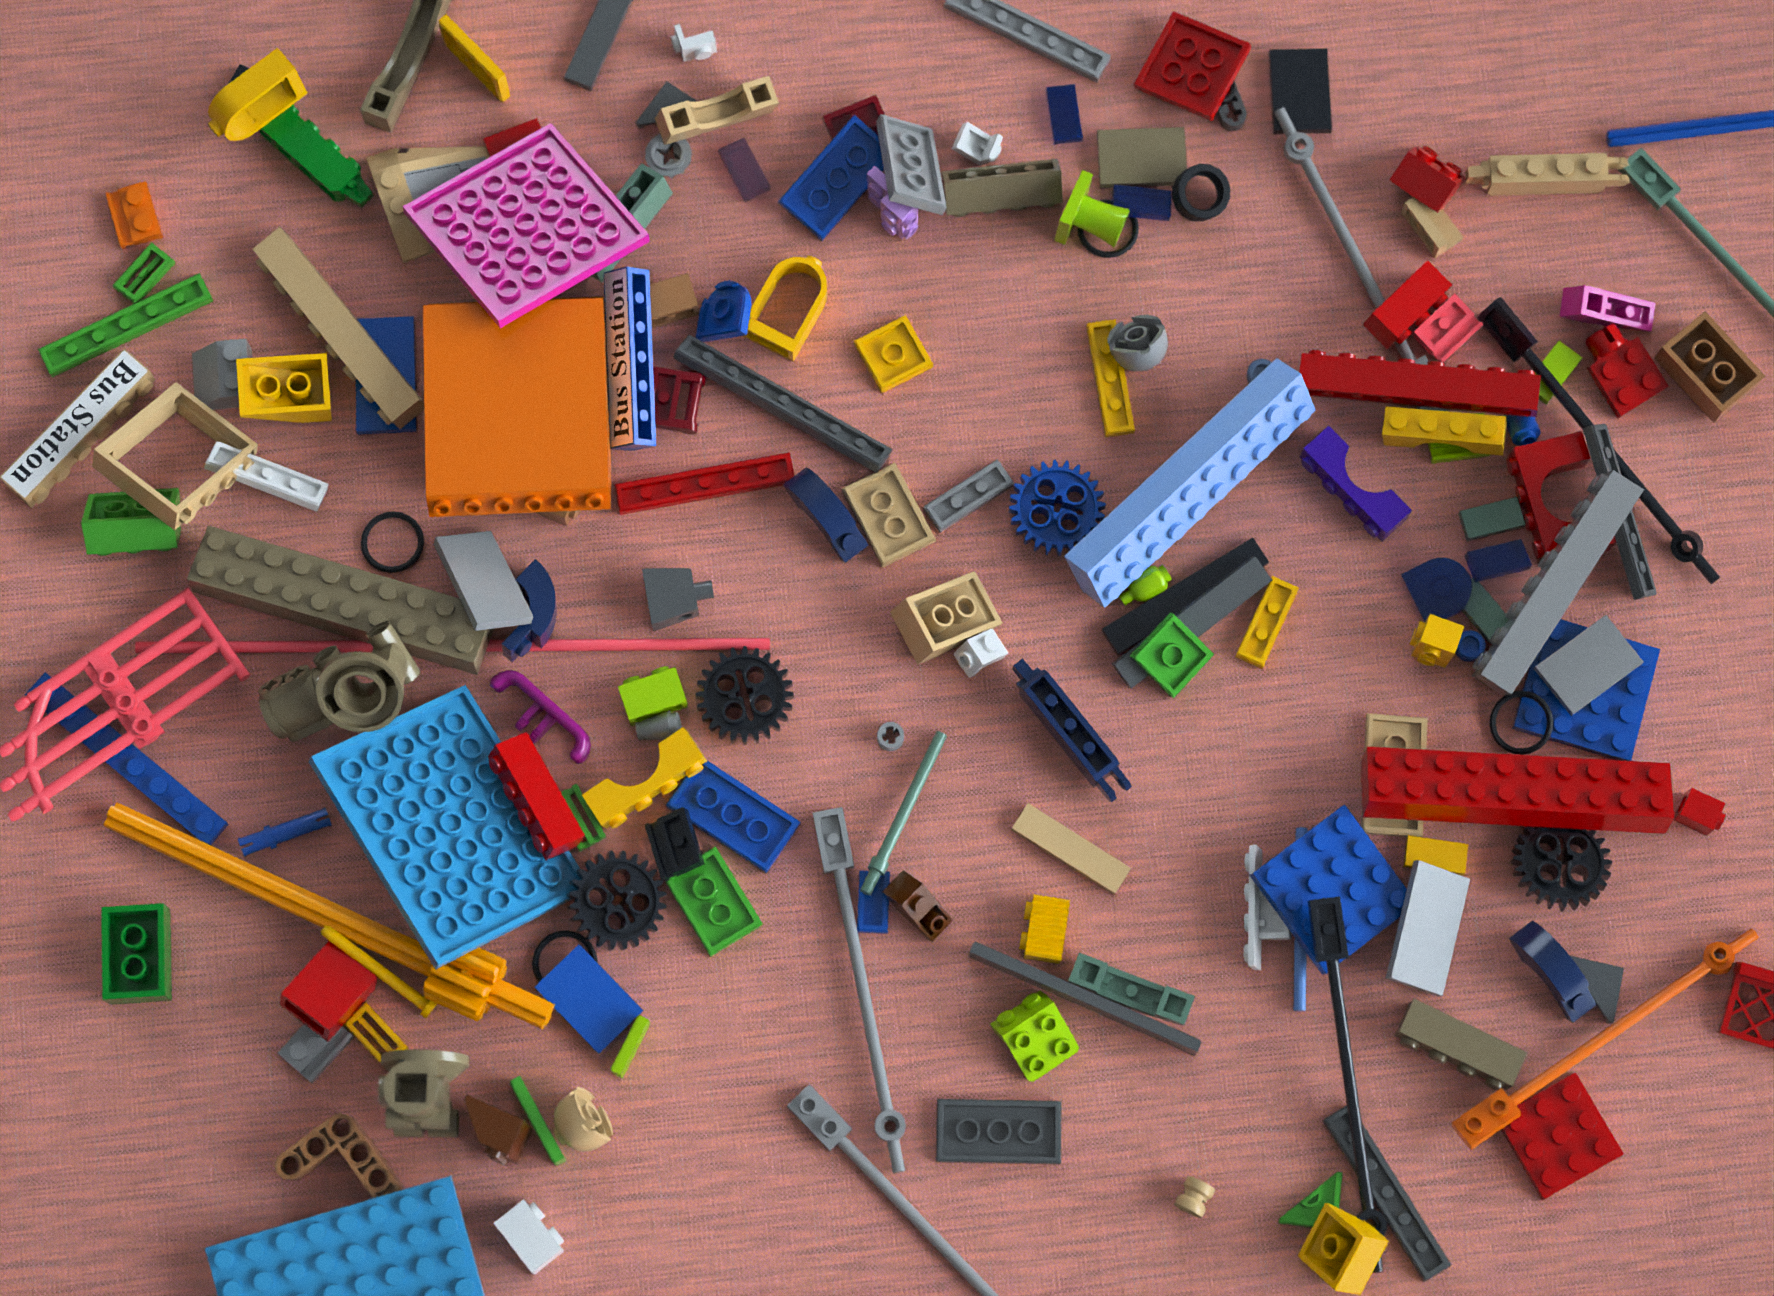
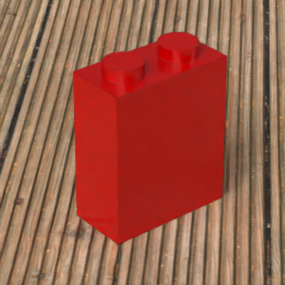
[280,941,377,1042]

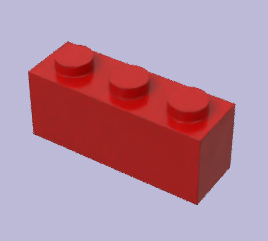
[1362,260,1453,349]

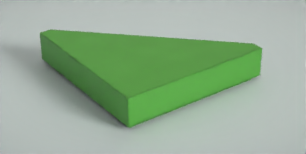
[1278,1172,1342,1228]

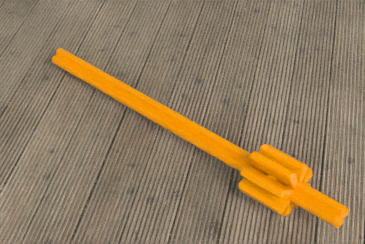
[104,802,555,1030]

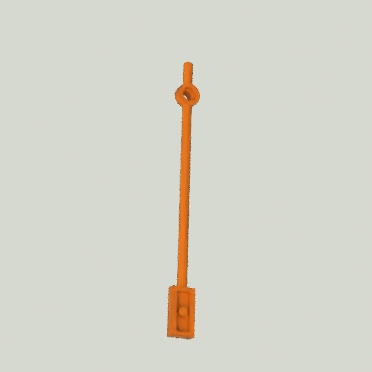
[1451,928,1759,1150]

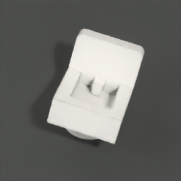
[671,24,717,62]
[952,122,1003,166]
[954,629,1008,678]

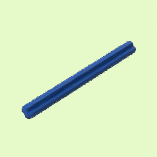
[1606,110,1774,147]

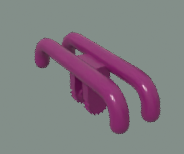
[490,670,591,764]

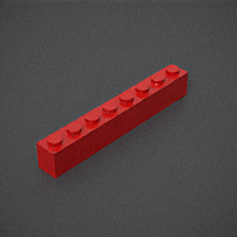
[1299,350,1541,417]

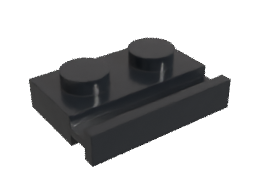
[645,807,705,882]

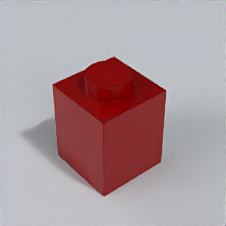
[1674,788,1726,836]

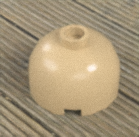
[554,1087,613,1152]

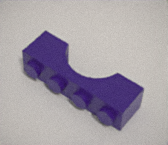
[1300,426,1412,541]

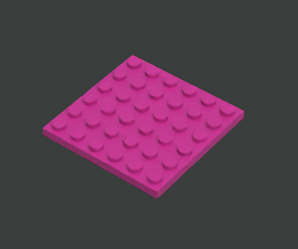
[403,123,650,328]

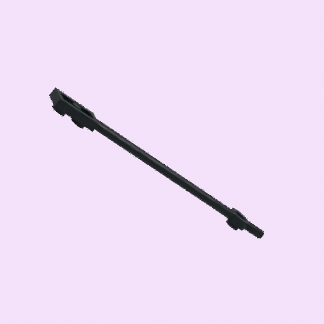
[1477,297,1720,585]
[1307,896,1387,1273]

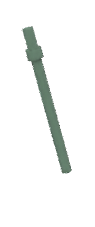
[860,731,947,896]

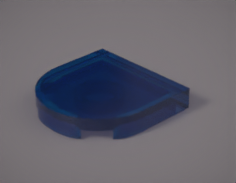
[1401,558,1473,622]

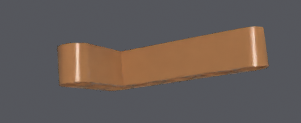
[275,1113,406,1198]

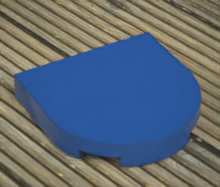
[695,280,752,342]

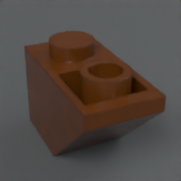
[882,870,953,942]

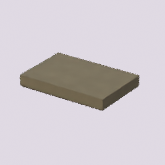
[1097,127,1187,188]

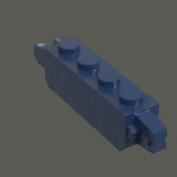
[1012,659,1132,802]

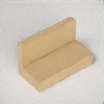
[1401,197,1463,258]

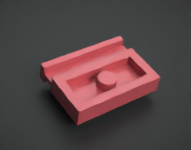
[1411,293,1484,363]

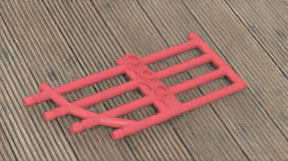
[0,587,251,822]

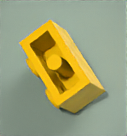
[1409,614,1464,668]

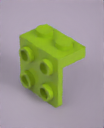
[990,990,1079,1082]

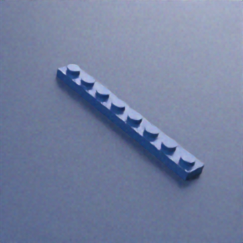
[25,672,229,845]

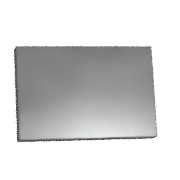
[1534,615,1644,716]

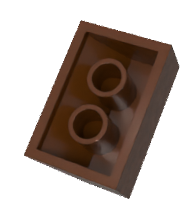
[464,1095,533,1166]

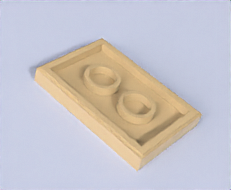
[842,463,936,568]

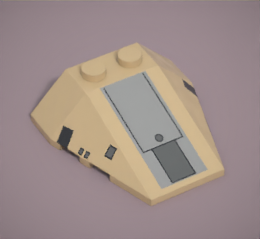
[366,146,490,263]

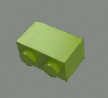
[618,666,688,726]

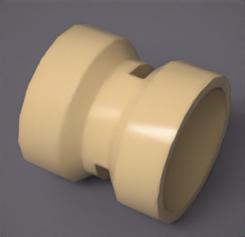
[1174,1176,1215,1218]

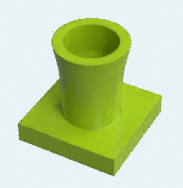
[1054,170,1130,247]

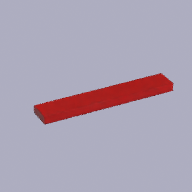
[614,452,795,515]

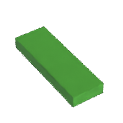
[510,1076,566,1166]

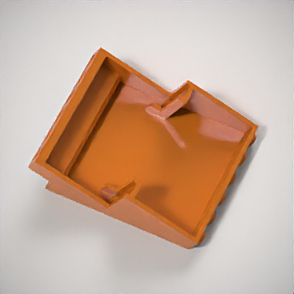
[423,296,611,517]

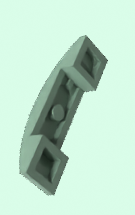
[1068,953,1195,1026]

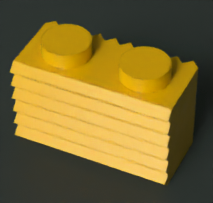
[1019,894,1070,964]

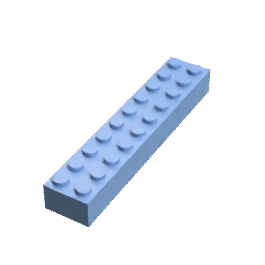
[1064,358,1316,608]

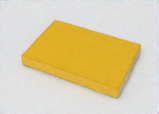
[439,14,510,102]

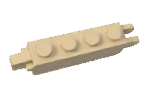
[1465,153,1629,196]

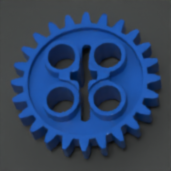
[1008,459,1106,556]

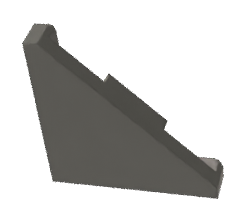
[636,81,698,128]
[1570,956,1624,1024]

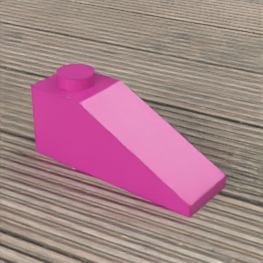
[1559,285,1656,332]

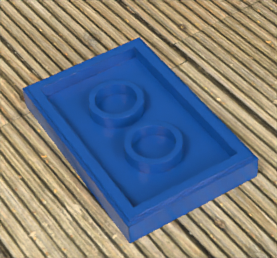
[534,944,643,1054]

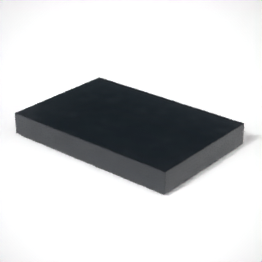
[1269,48,1332,134]

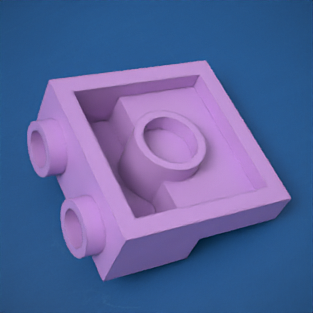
[867,166,918,239]

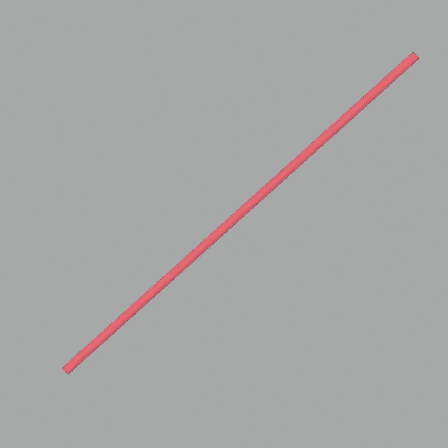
[135,638,770,654]

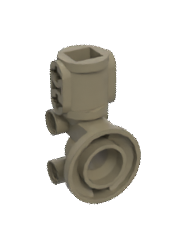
[258,621,421,742]
[378,1050,469,1137]

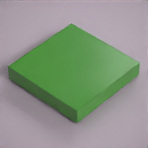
[1130,612,1214,698]

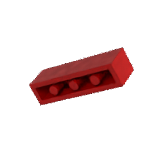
[488,732,585,860]

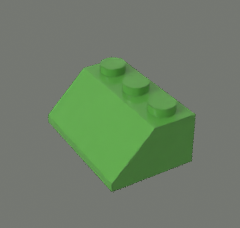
[81,488,181,556]

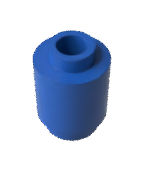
[1504,414,1541,446]

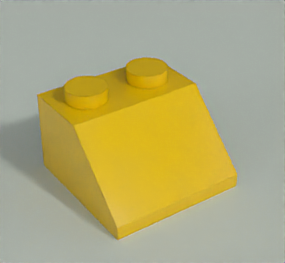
[1298,1203,1388,1294]

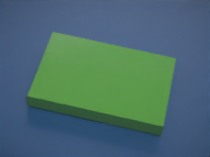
[665,846,763,957]

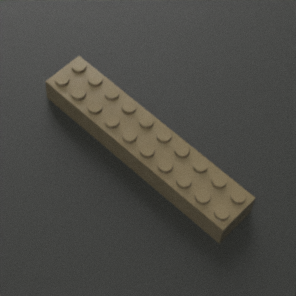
[187,526,494,675]

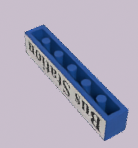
[603,267,656,451]

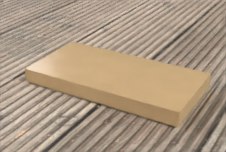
[1361,713,1428,837]

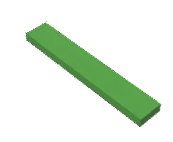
[38,273,213,378]

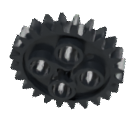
[696,646,794,745]
[1511,826,1612,912]
[567,851,667,951]

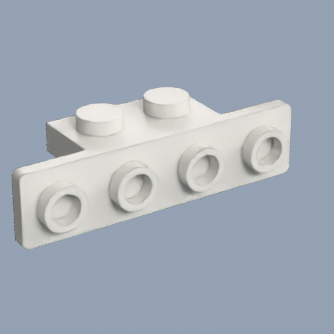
[1243,845,1292,970]

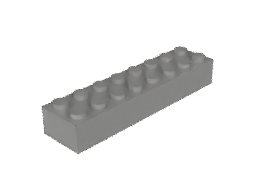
[1472,470,1644,696]

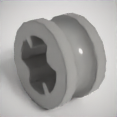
[877,722,904,751]

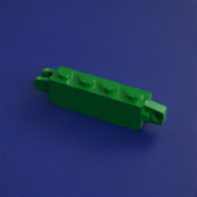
[259,105,374,208]

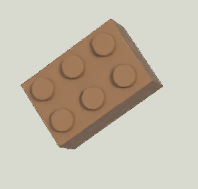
[1654,311,1766,423]

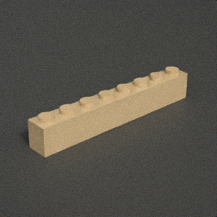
[253,227,424,429]

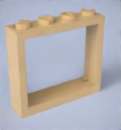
[92,382,258,531]

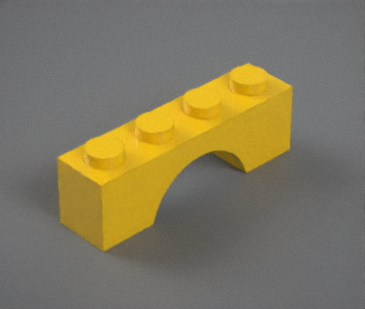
[1382,406,1506,456]
[582,727,707,829]

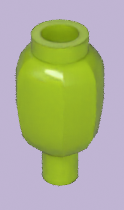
[1119,564,1172,606]

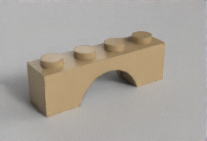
[655,76,779,145]

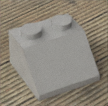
[192,339,252,410]

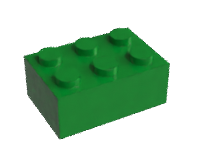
[101,903,172,1005]

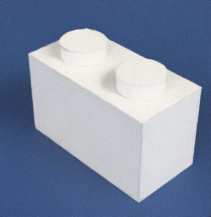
[494,1199,564,1275]

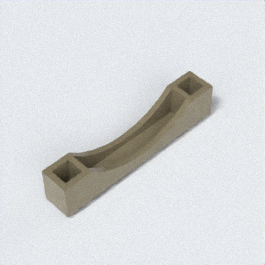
[360,0,452,133]

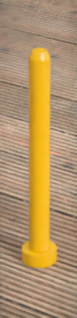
[321,925,437,1019]

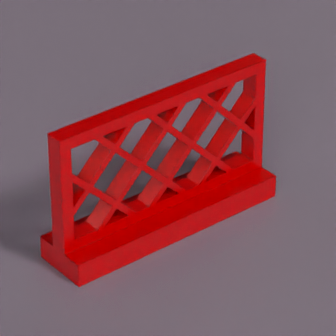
[1718,962,1774,1049]

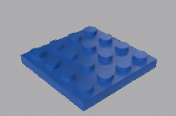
[1512,619,1660,761]
[1249,804,1407,975]

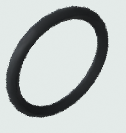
[1077,199,1139,258]
[361,512,424,573]
[1490,691,1553,755]
[532,930,597,982]

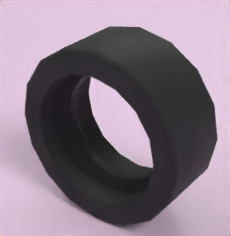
[1172,164,1230,222]

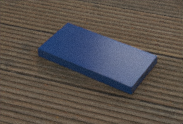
[778,115,884,241]
[356,316,417,435]
[666,761,801,874]

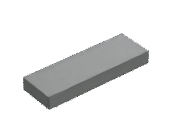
[923,459,1014,533]

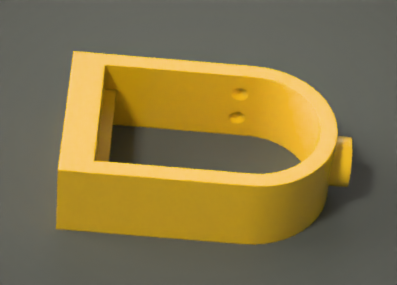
[207,47,308,141]
[743,255,827,362]

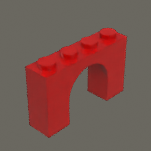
[1506,431,1617,560]

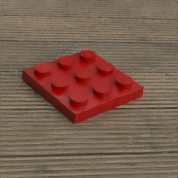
[1134,11,1251,121]
[1501,1072,1624,1200]

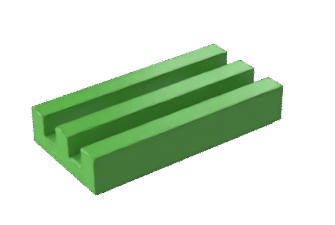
[112,242,175,304]
[561,784,607,852]

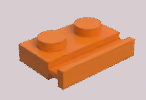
[105,181,163,249]

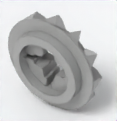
[645,134,692,178]

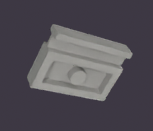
[278,1024,354,1084]

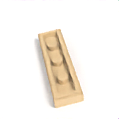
[1011,803,1131,895]

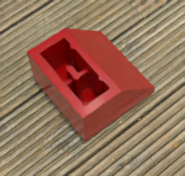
[1389,145,1466,213]

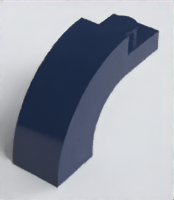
[783,467,868,563]
[502,559,557,662]
[1509,920,1597,1023]

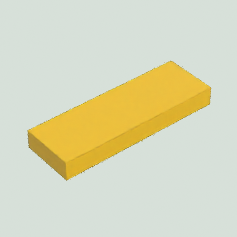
[1235,576,1299,669]

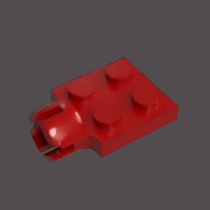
[1585,323,1669,418]

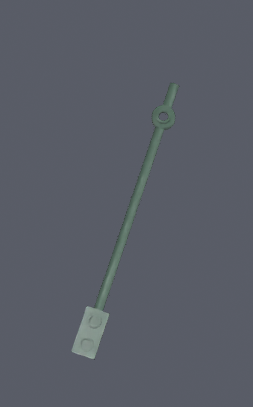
[1618,147,1774,318]

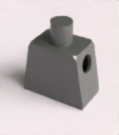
[642,568,714,631]

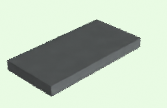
[936,1099,1061,1165]

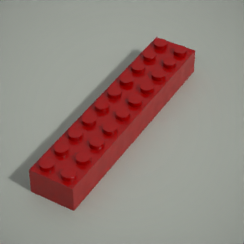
[1361,746,1674,834]

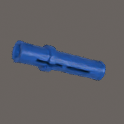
[238,807,332,857]

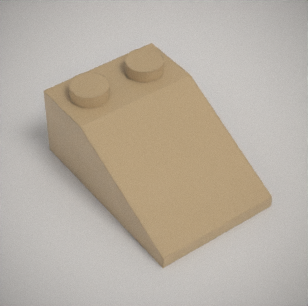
[890,571,1002,665]

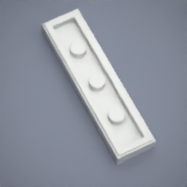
[204,441,329,512]

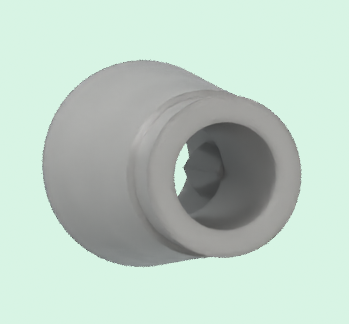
[636,710,682,740]

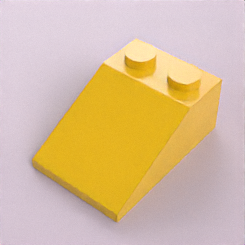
[236,353,332,423]

